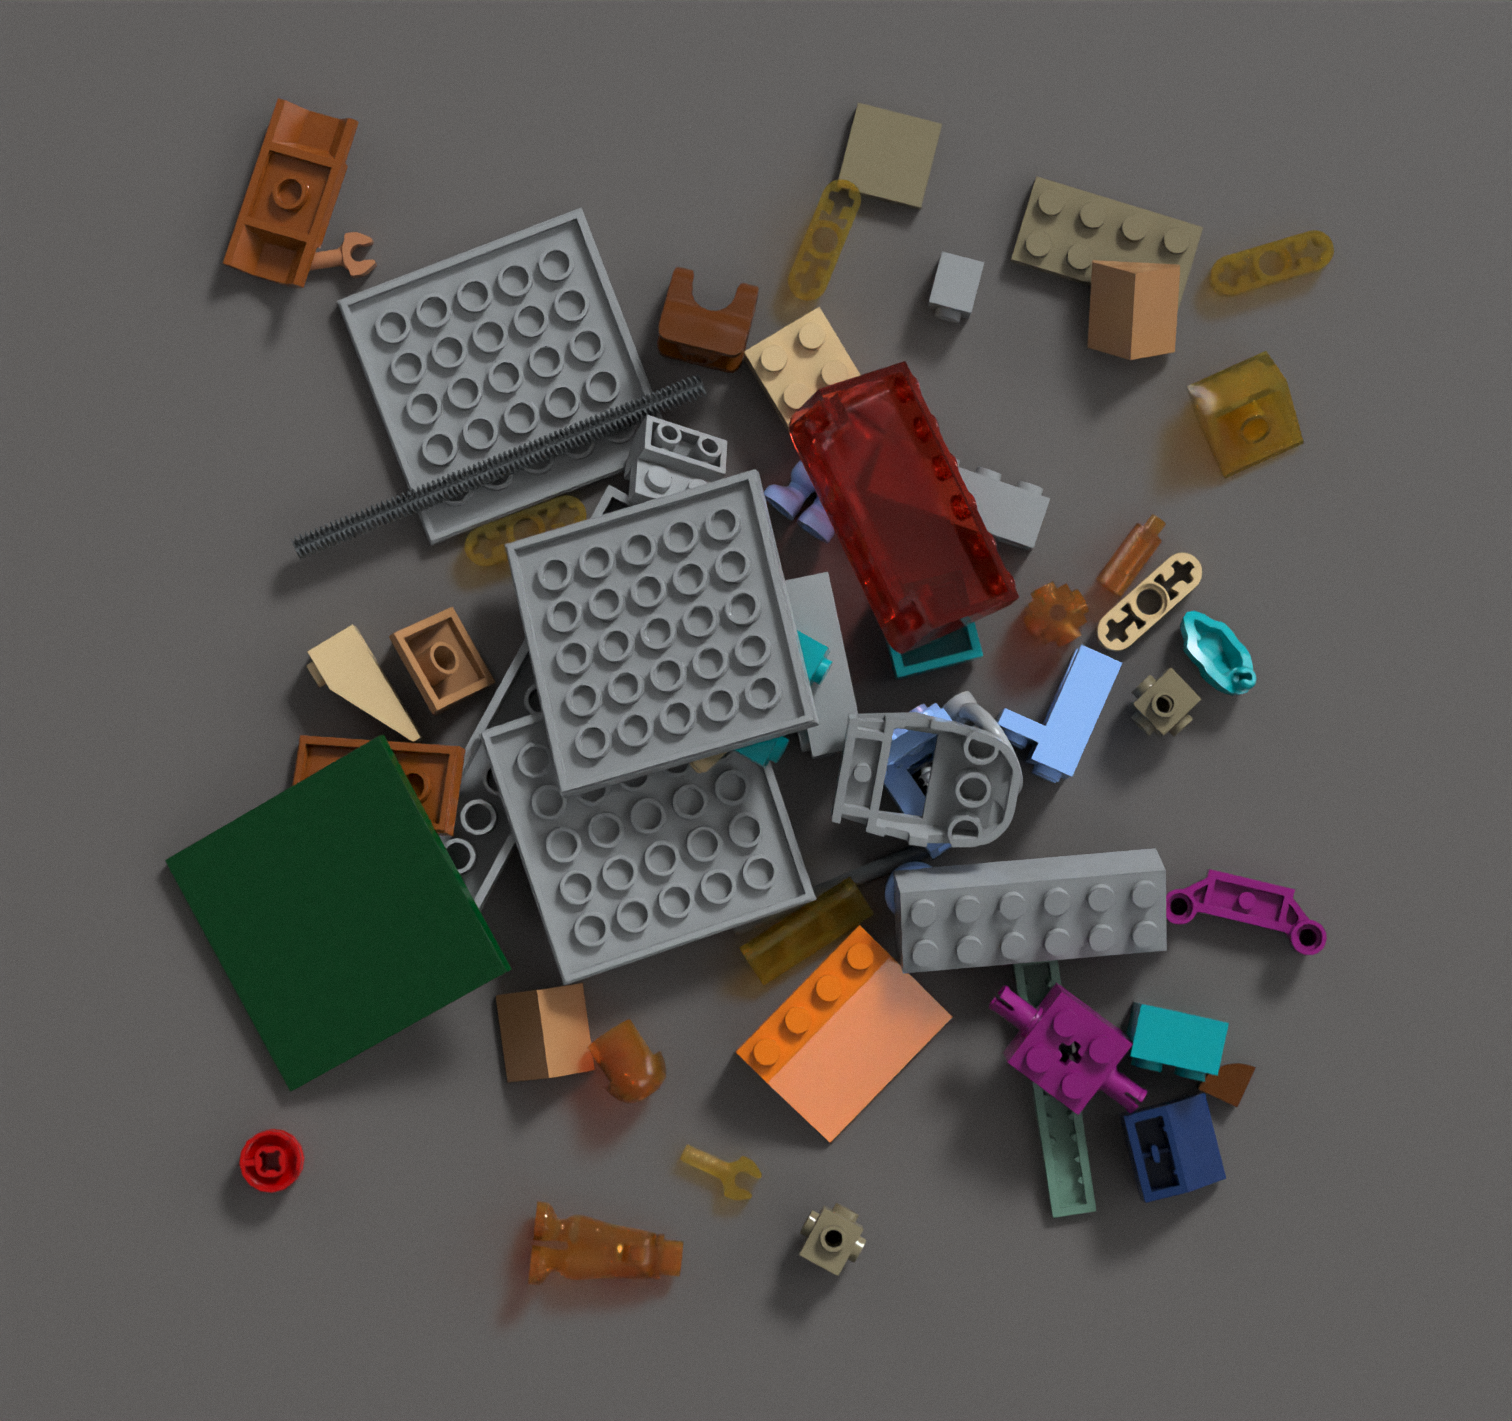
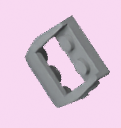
[831,712,1021,847]

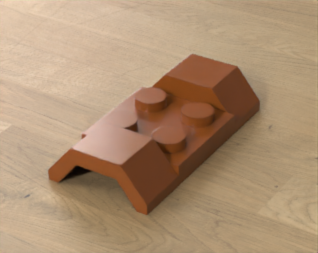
[223,98,359,288]

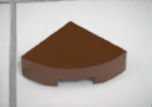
[1196,1063,1256,1108]

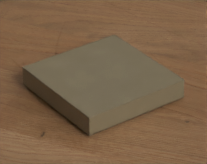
[836,103,942,210]

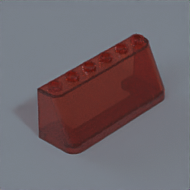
[789,361,1019,654]

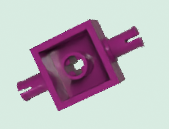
[988,982,1147,1115]

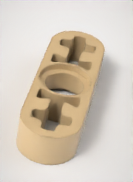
[1096,553,1202,652]

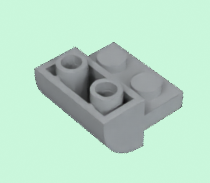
[624,415,728,505]

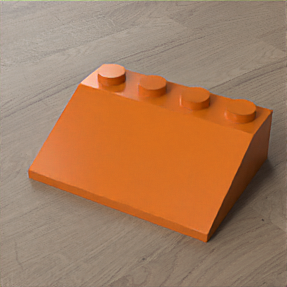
[736,925,952,1143]

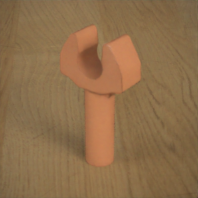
[309,232,377,278]

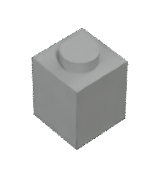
[927,251,985,323]

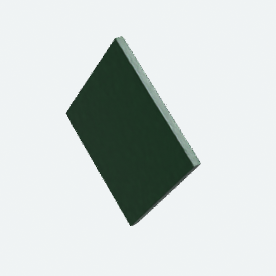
[165,735,512,1092]

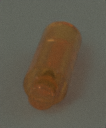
[1095,514,1166,598]

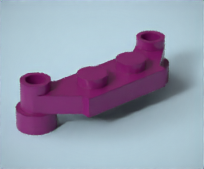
[1166,869,1327,955]

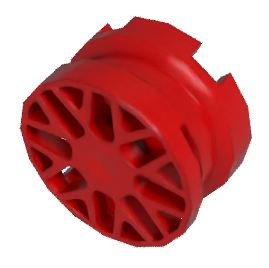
[239,1129,305,1193]

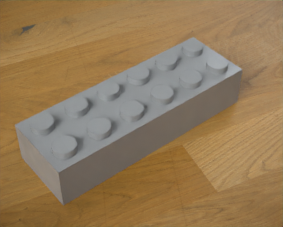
[893,848,1167,974]

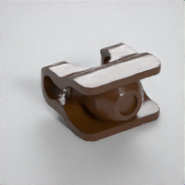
[657,267,759,373]

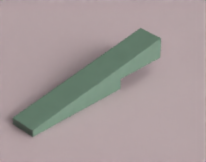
[1012,960,1096,1218]

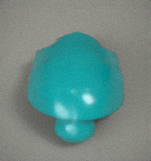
[1180,611,1257,696]

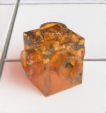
[1023,581,1089,647]

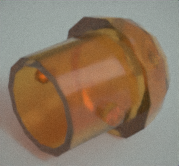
[587,1019,667,1104]

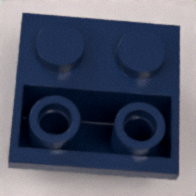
[1119,1092,1227,1203]

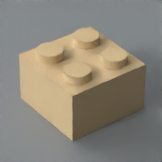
[744,307,865,433]

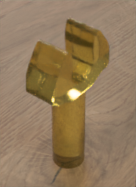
[680,1144,762,1200]

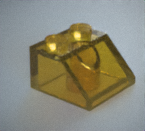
[1187,351,1304,479]

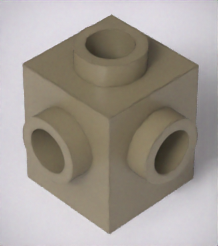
[1129,668,1202,737]
[799,1203,867,1276]

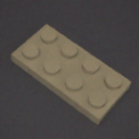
[1010,176,1203,309]

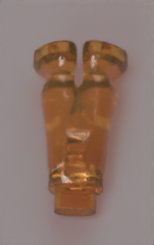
[528,1201,684,1286]

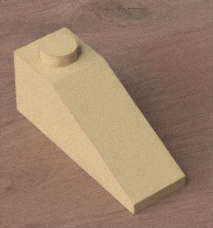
[306,624,424,743]

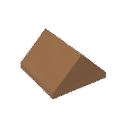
[1087,260,1180,360]
[389,607,495,716]
[496,983,595,1083]

